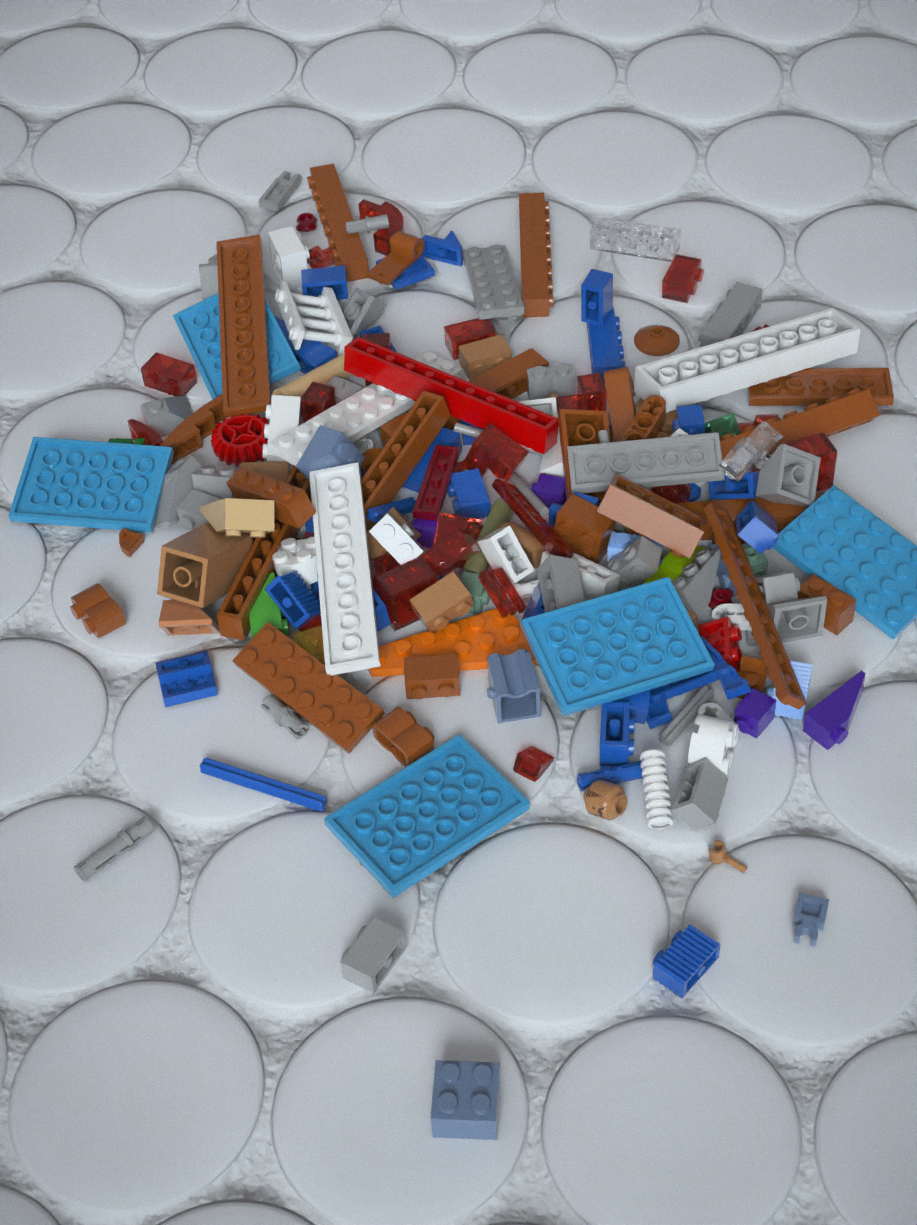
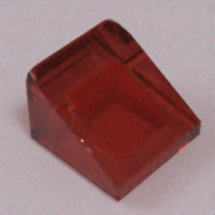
[513,746,554,782]

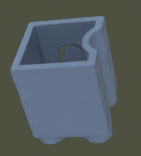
[487,649,541,724]

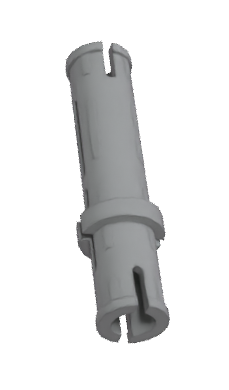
[73,816,155,882]

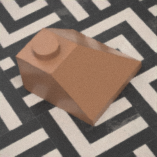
[159,599,220,636]

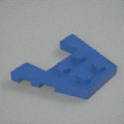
[646,636,751,729]

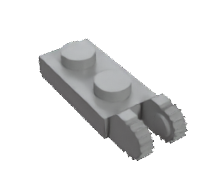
[258,171,302,211]

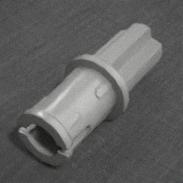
[345,214,389,234]

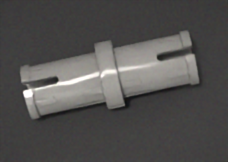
[261,694,309,739]

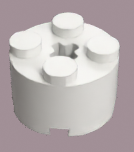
[272,537,318,589]
[688,714,738,775]

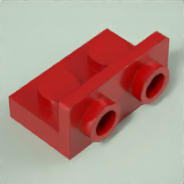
[699,616,742,673]

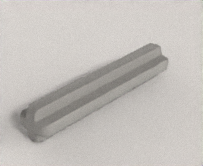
[659,685,714,746]

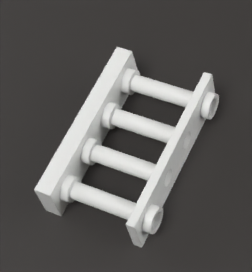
[275,281,353,356]

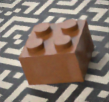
[552,494,616,564]

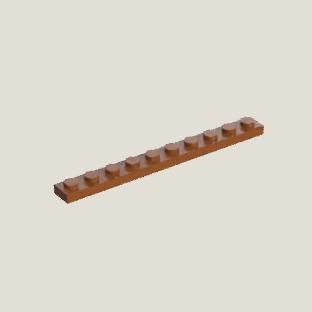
[704,502,807,710]

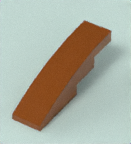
[160,394,228,465]

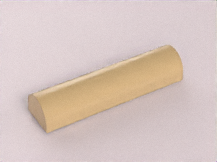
[272,354,351,401]

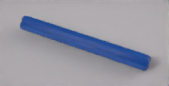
[200,757,328,812]

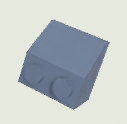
[296,425,365,481]

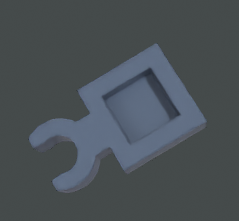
[793,893,829,947]

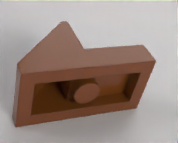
[736,654,768,699]

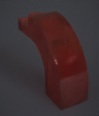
[359,199,404,256]

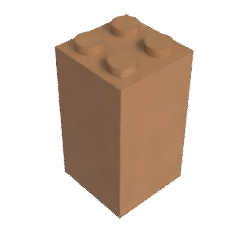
[157,522,253,608]

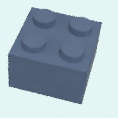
[431,1060,501,1140]

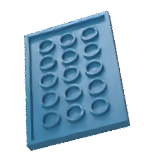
[173,293,301,399]
[8,437,174,533]
[772,485,917,640]
[520,577,715,716]
[324,734,530,898]

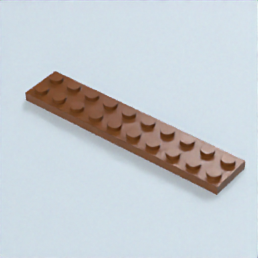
[216,234,271,418]

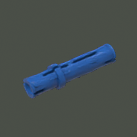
[576,761,643,792]

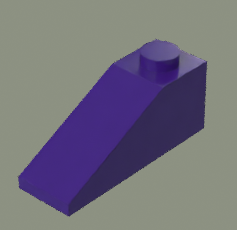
[803,670,866,750]

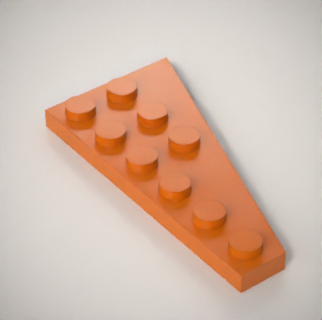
[368,605,538,677]

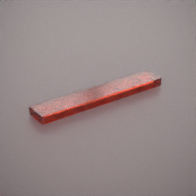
[492,478,574,558]

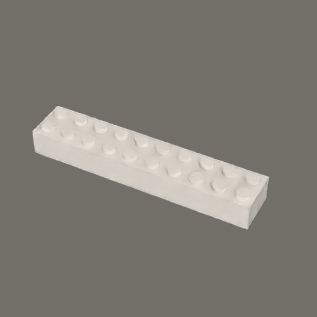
[634,308,860,413]

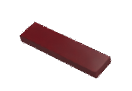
[412,445,460,521]

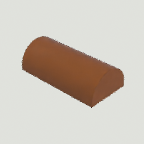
[558,409,611,504]

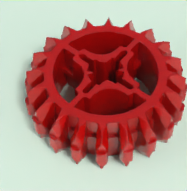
[211,413,270,467]

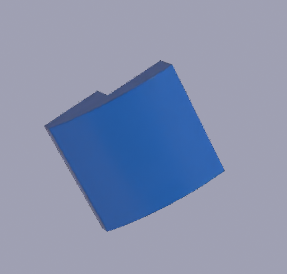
[155,651,218,707]

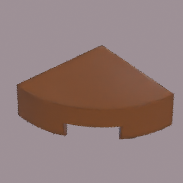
[119,528,145,557]

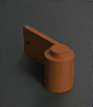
[366,231,424,285]

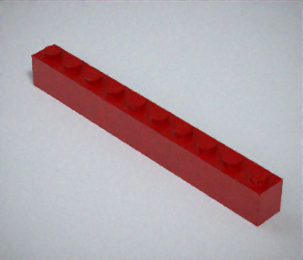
[344,337,559,454]

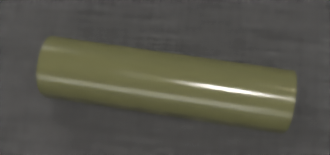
[463,499,514,574]

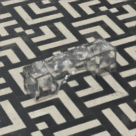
[719,421,783,481]

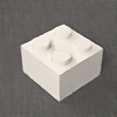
[268,226,311,291]

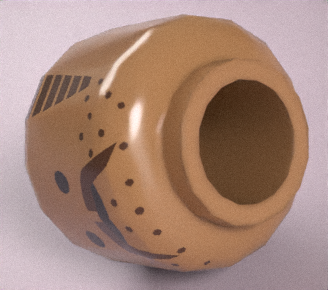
[583,780,628,821]

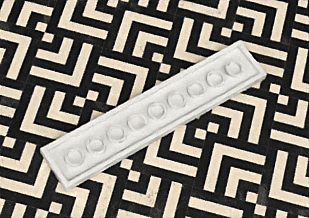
[269,351,464,466]
[309,462,381,676]

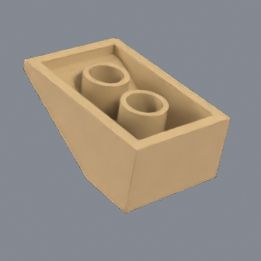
[200,498,274,538]

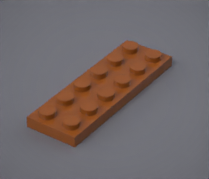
[748,368,894,406]
[232,622,385,754]

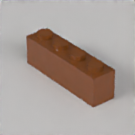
[226,467,316,528]

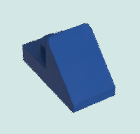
[422,231,463,267]

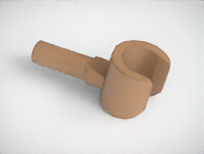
[708,840,748,873]

